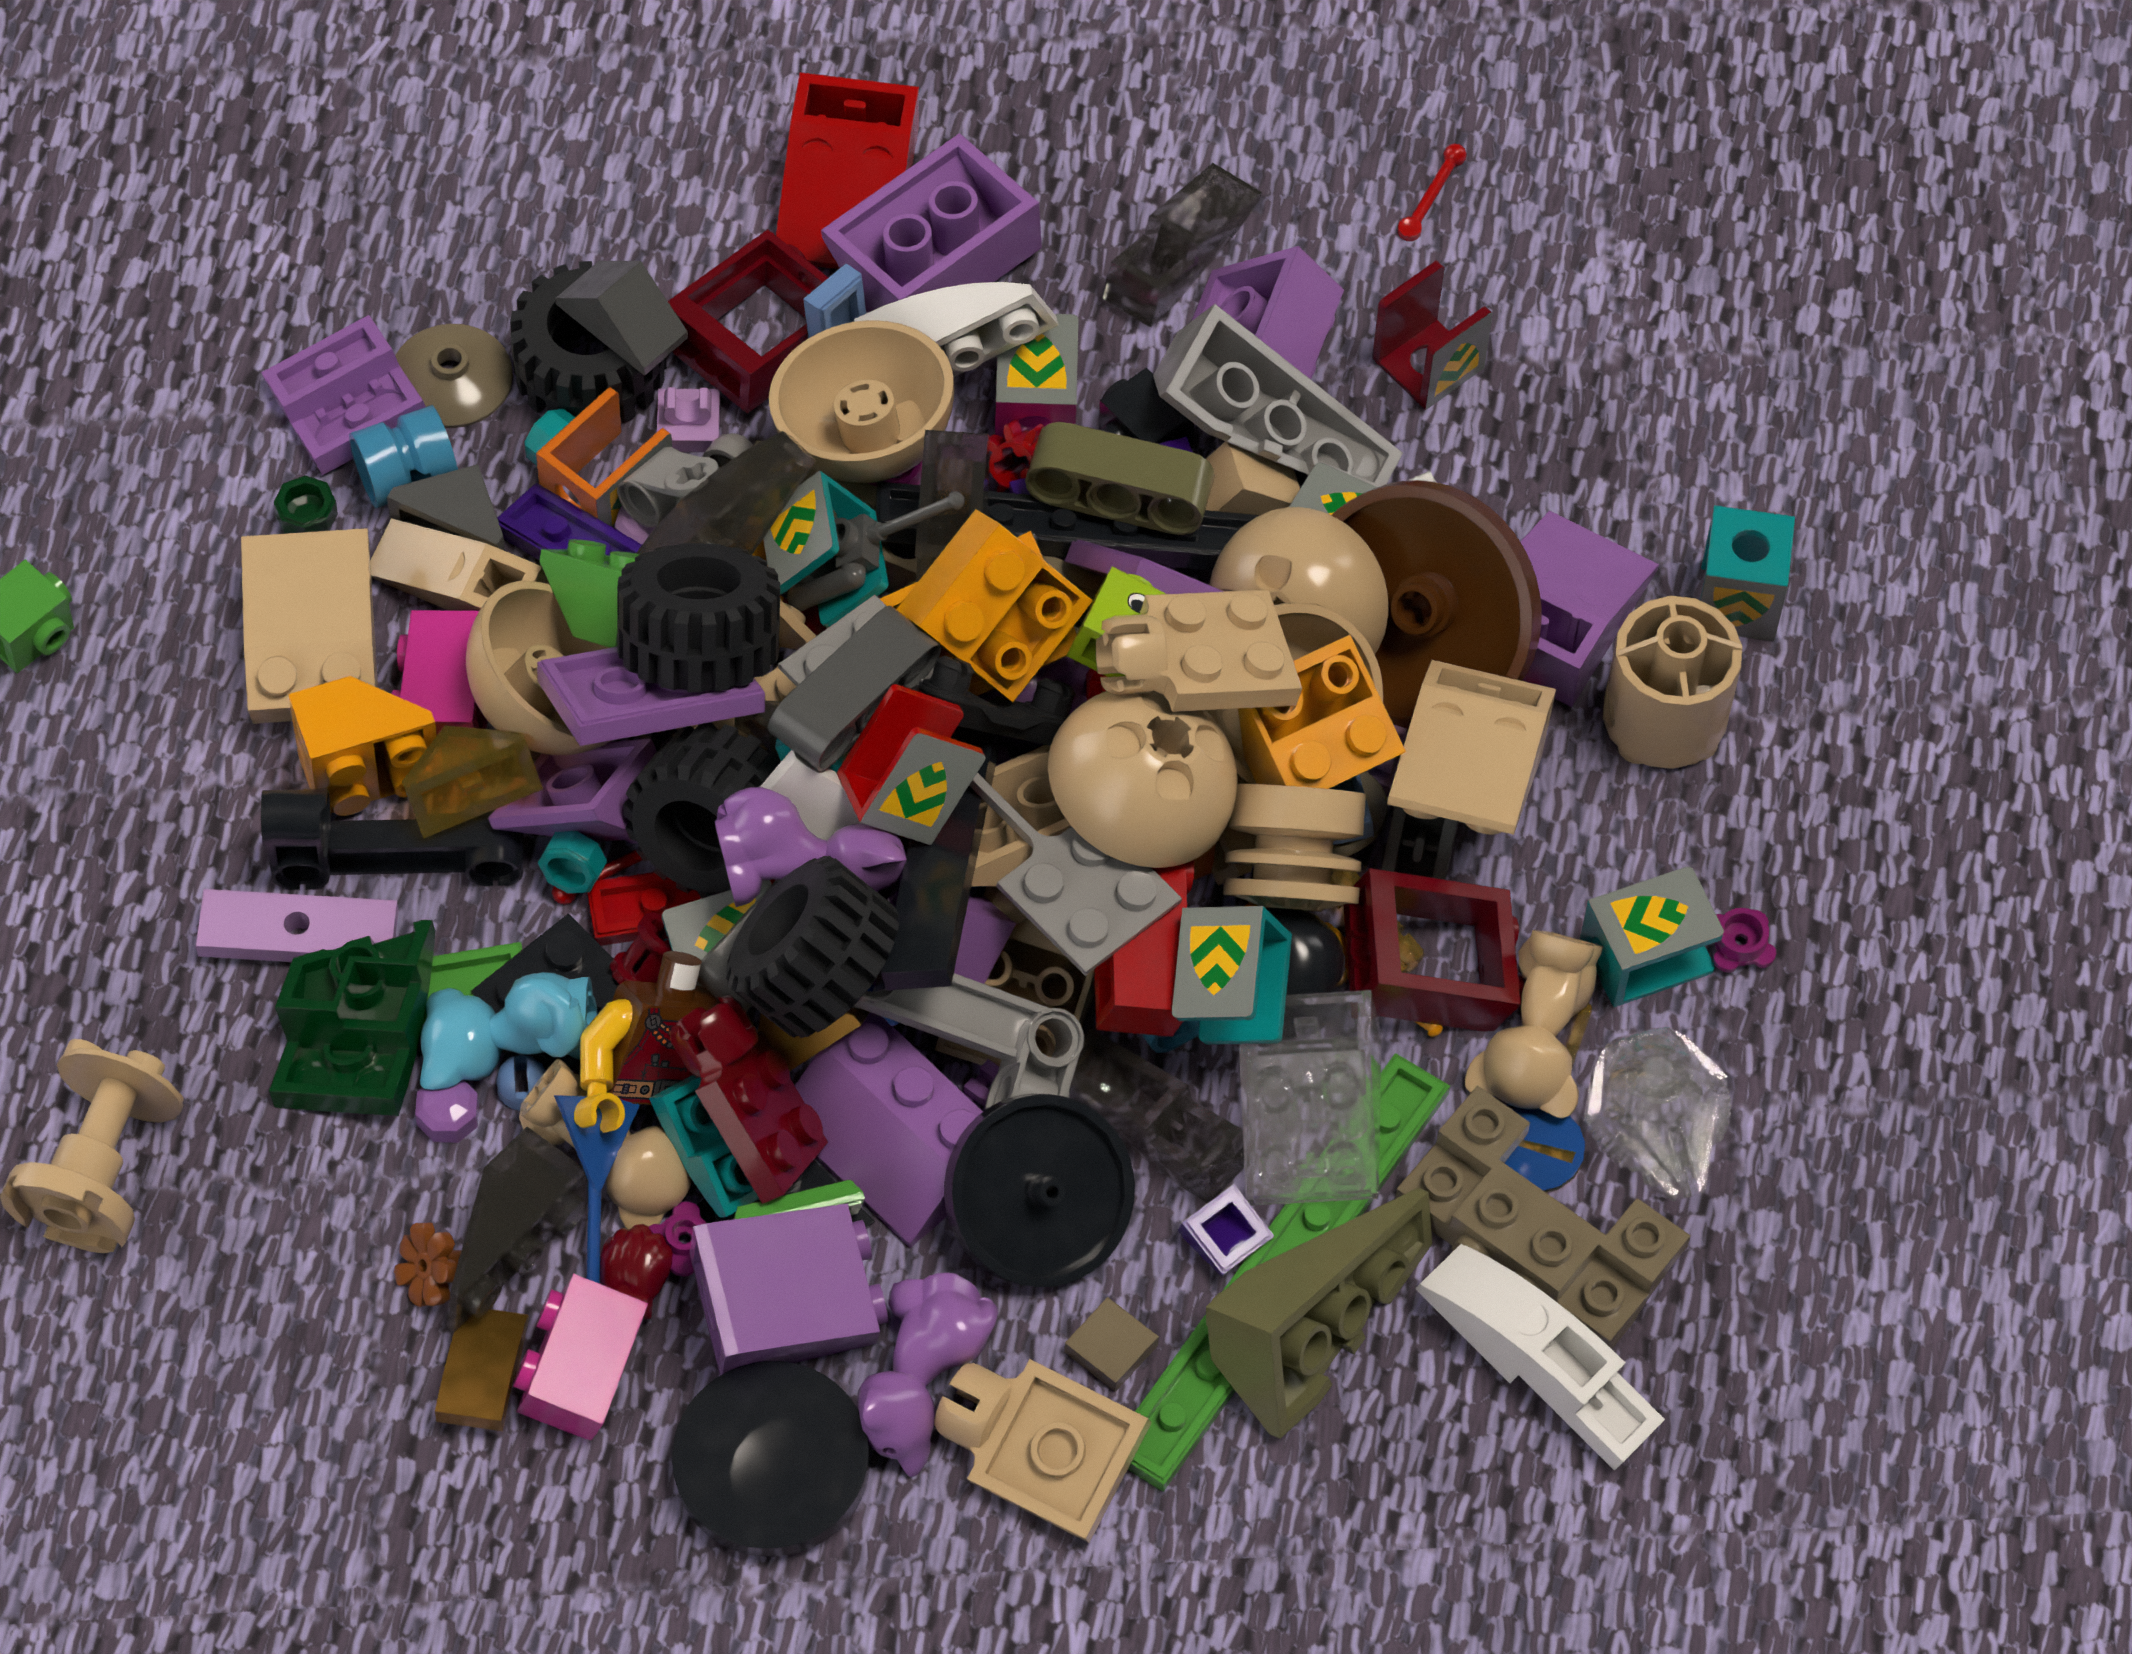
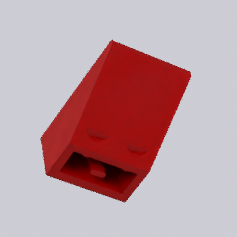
[776,72,919,269]

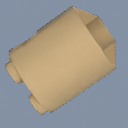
[1603,596,1742,769]

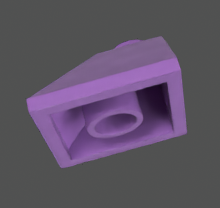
[488,738,657,844]

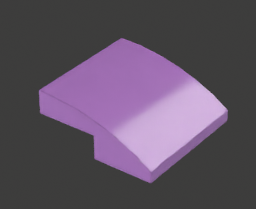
[261,315,426,475]

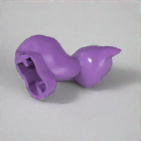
[715,787,907,907]
[856,1273,998,1477]

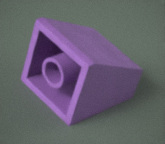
[689,1203,888,1375]

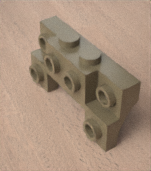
[1395,1085,1691,1349]

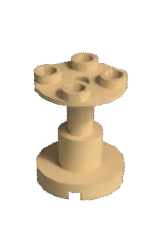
[0,1039,184,1253]

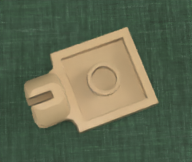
[1096,590,1302,712]
[934,1359,1152,1543]

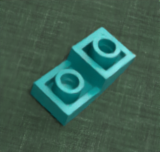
[649,1074,759,1217]

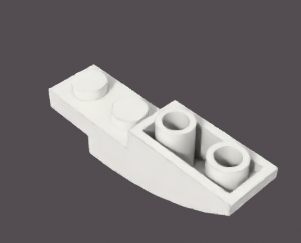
[854,282,1059,377]
[1416,1243,1665,1471]

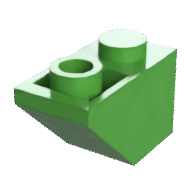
[540,539,640,648]

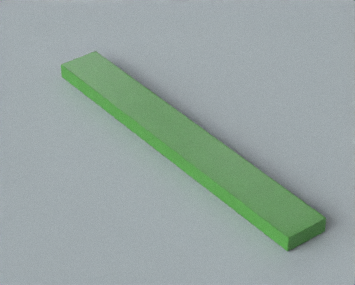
[1128,1053,1450,1492]

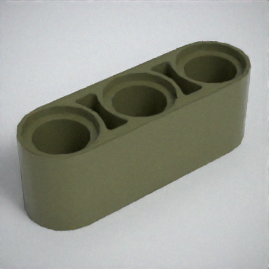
[1025,422,1215,535]

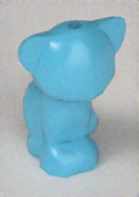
[420,972,598,1090]

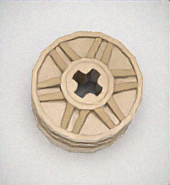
[1223,784,1366,912]

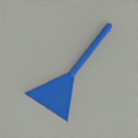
[554,1095,640,1284]

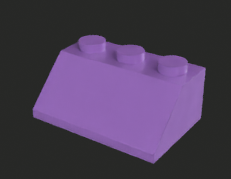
[821,133,1042,313]
[795,1012,983,1248]

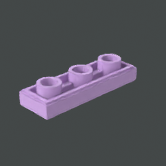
[196,889,399,962]

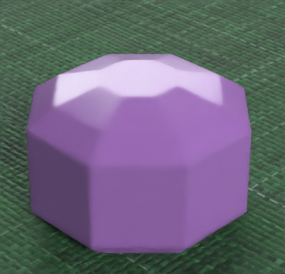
[415,1080,479,1143]

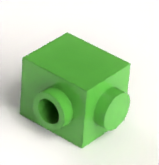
[0,559,74,674]

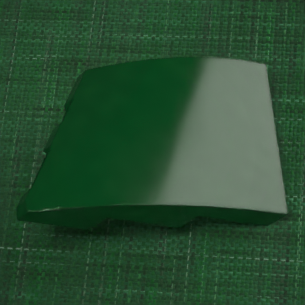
[269,920,436,1116]

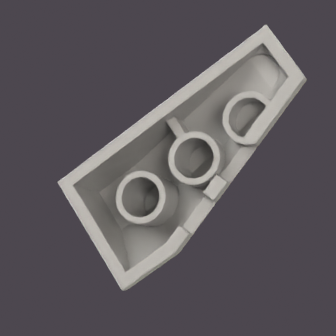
[1153,304,1403,487]

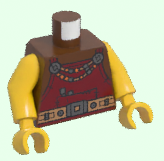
[574,951,721,1133]

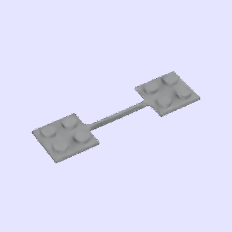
[778,595,1182,976]

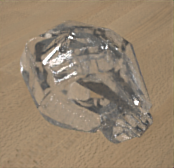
[1583,1027,1732,1202]

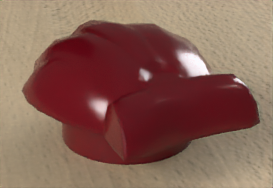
[600,1224,673,1320]

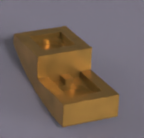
[435,1305,529,1431]

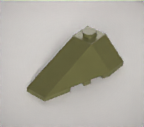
[1206,1188,1432,1439]

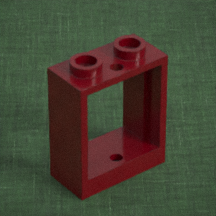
[668,229,829,414]
[1343,868,1524,1031]

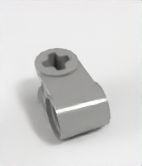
[617,447,738,541]

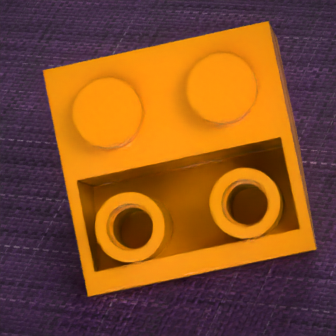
[896,509,1093,702]
[1238,635,1406,789]
[288,676,442,816]

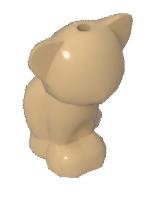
[1465,930,1603,1119]
[519,1059,693,1229]

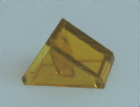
[402,725,543,838]

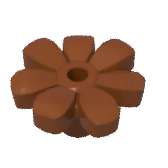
[394,1222,468,1307]

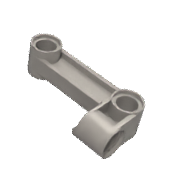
[852,970,1084,1110]

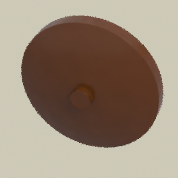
[1331,480,1542,732]

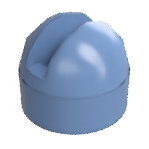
[496,1055,546,1111]

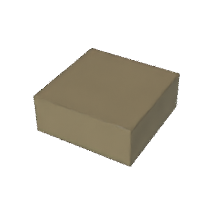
[1064,1297,1159,1392]

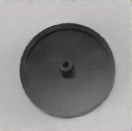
[944,1093,1135,1287]
[672,1361,870,1557]

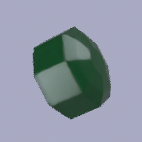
[273,475,338,534]

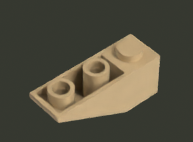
[370,518,550,611]

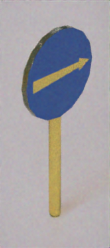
[1505,1003,1593,1193]

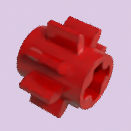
[980,419,1044,492]

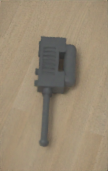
[780,491,965,611]

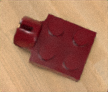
[669,995,828,1204]

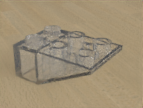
[1239,990,1382,1206]

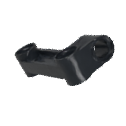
[261,789,524,890]

